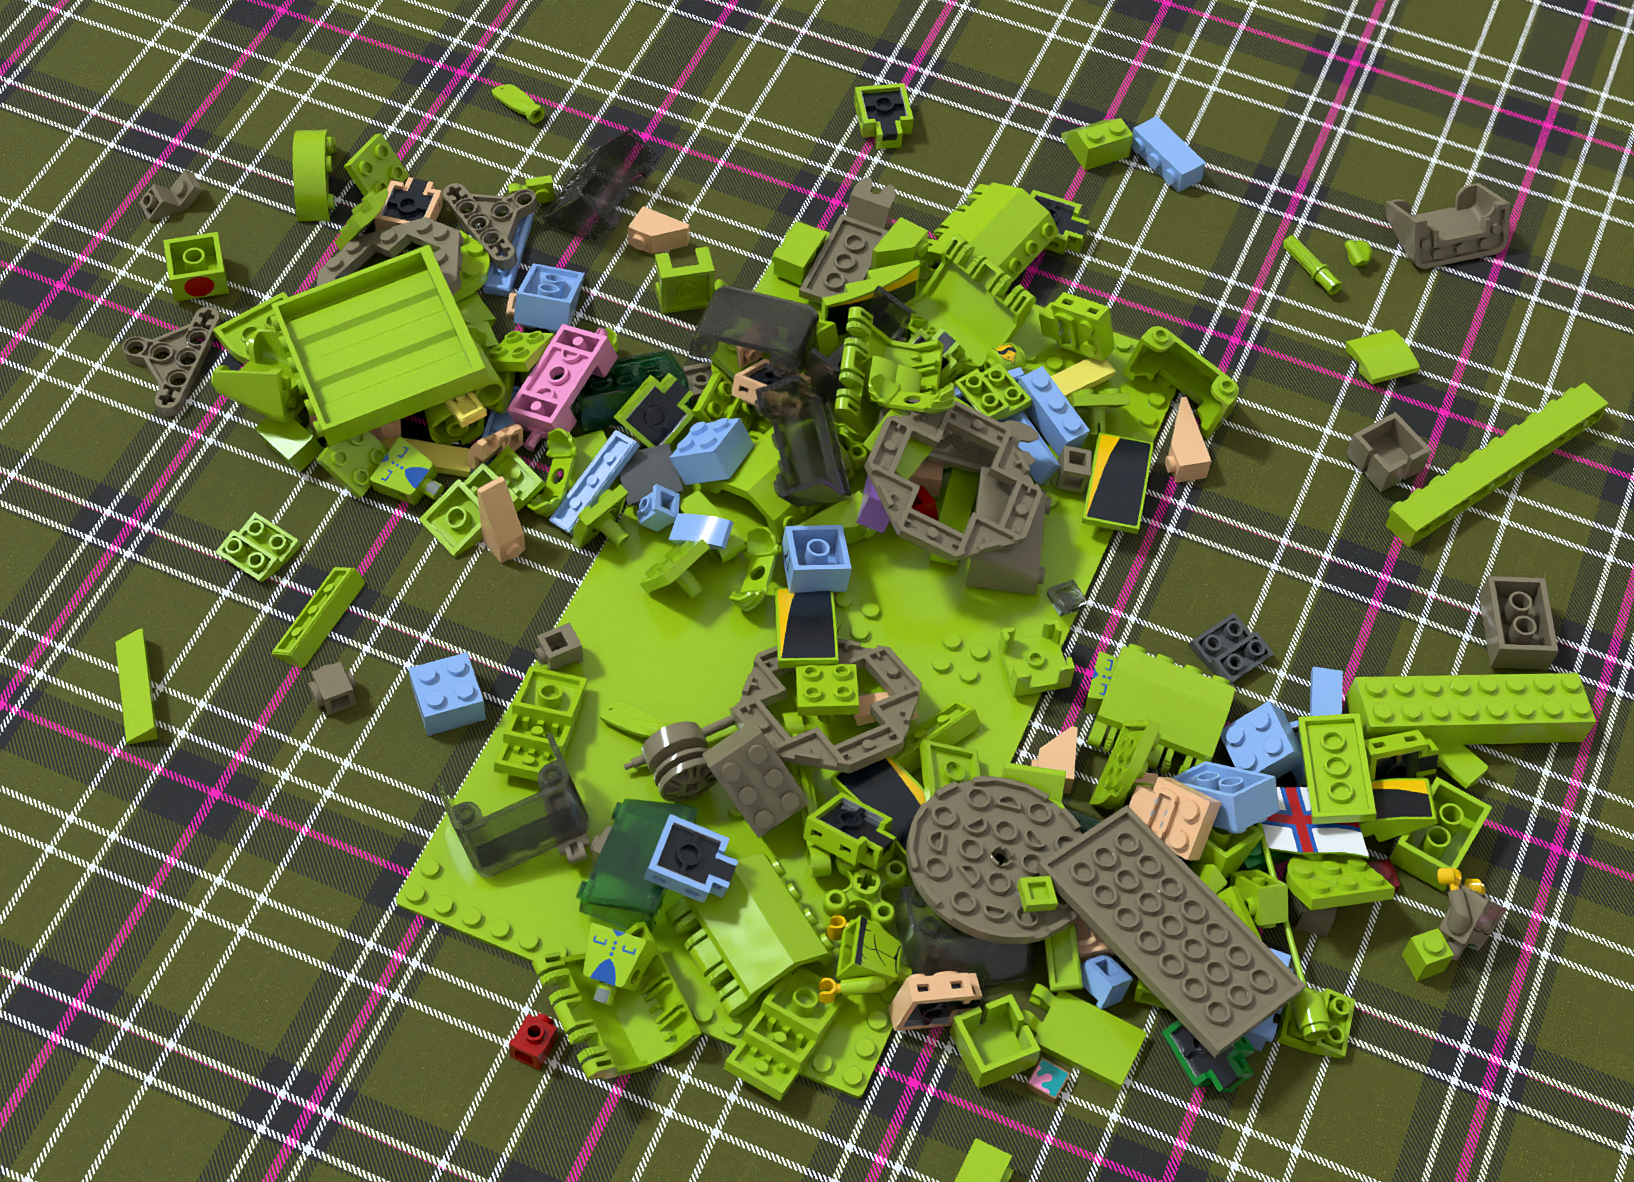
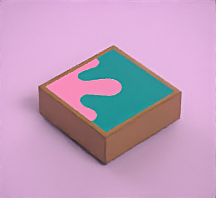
[1025,1057,1071,1103]

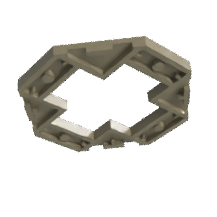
[316,217,464,295]
[864,401,1043,562]
[734,638,922,773]

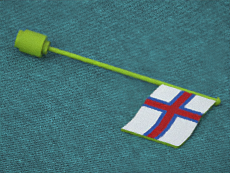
[1256,787,1369,1041]

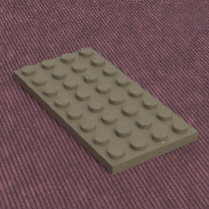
[1036,805,1306,1058]

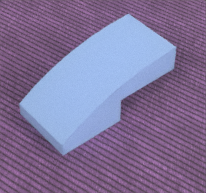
[669,514,733,549]

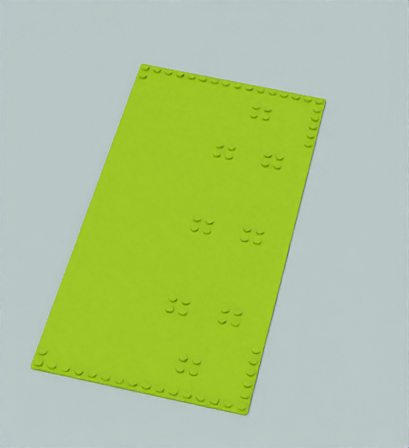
[396,222,1177,1099]

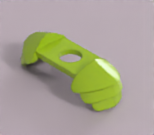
[868,374,955,415]
[527,428,578,518]
[729,526,779,611]

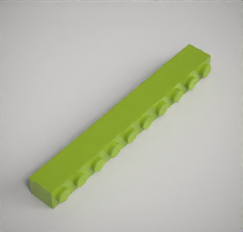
[1385,382,1608,548]

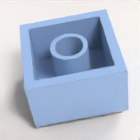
[669,418,755,485]
[781,525,852,593]
[408,652,486,736]
[1220,701,1303,779]

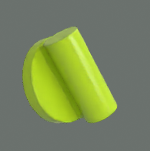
[1344,240,1372,267]

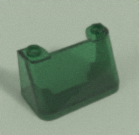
[576,798,699,935]

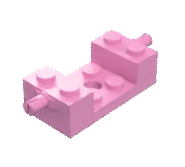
[507,324,618,451]

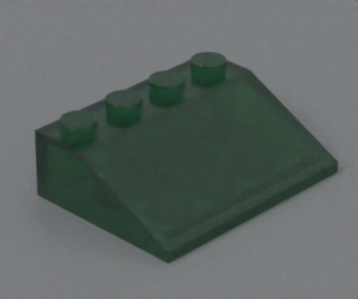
[563,349,692,432]

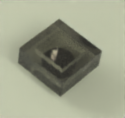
[1046,579,1087,617]

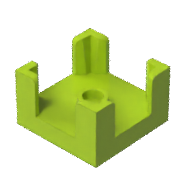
[655,247,715,314]
[998,619,1075,697]

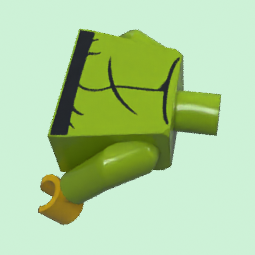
[818,915,912,1004]

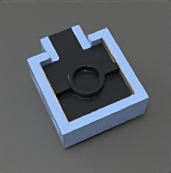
[644,814,738,903]

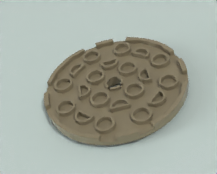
[906,776,1082,944]

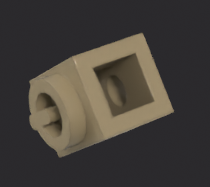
[308,661,356,715]

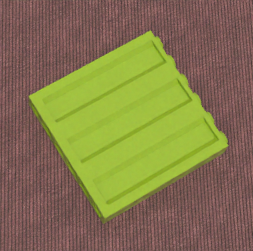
[270,245,490,446]

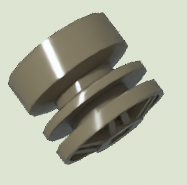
[641,721,718,802]

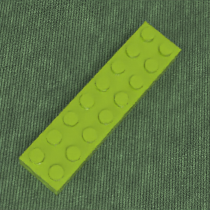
[1345,673,1596,745]

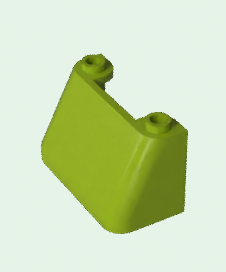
[1122,326,1239,440]
[211,329,309,423]

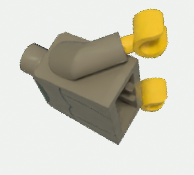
[1438,868,1507,961]

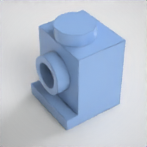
[637,484,680,532]
[1081,953,1133,1010]

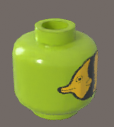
[984,342,1026,371]

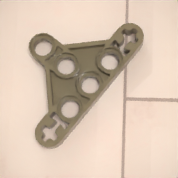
[442,183,538,270]
[122,307,221,417]

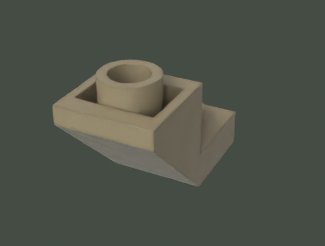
[139,170,203,221]

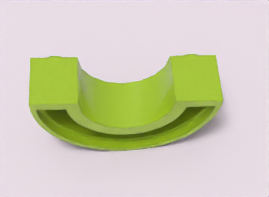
[293,130,337,222]

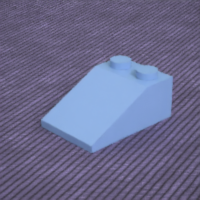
[513,263,585,333]
[1172,761,1279,834]

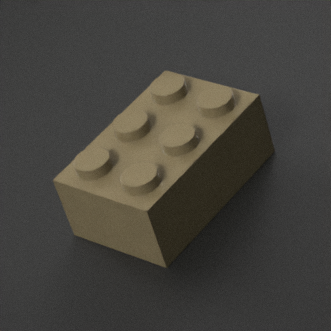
[1479,576,1558,670]
[702,719,810,838]

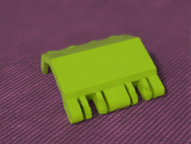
[925,182,1059,282]
[886,234,1036,376]
[834,307,944,439]
[699,413,855,542]
[1086,644,1236,774]
[665,853,837,1018]
[532,921,702,1080]

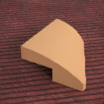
[467,424,523,471]

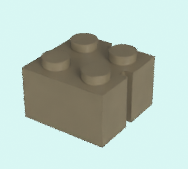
[1346,412,1432,493]

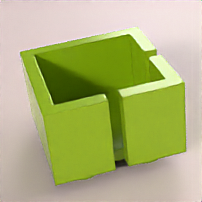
[950,994,1041,1089]

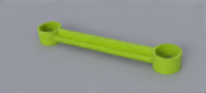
[781,712,831,878]

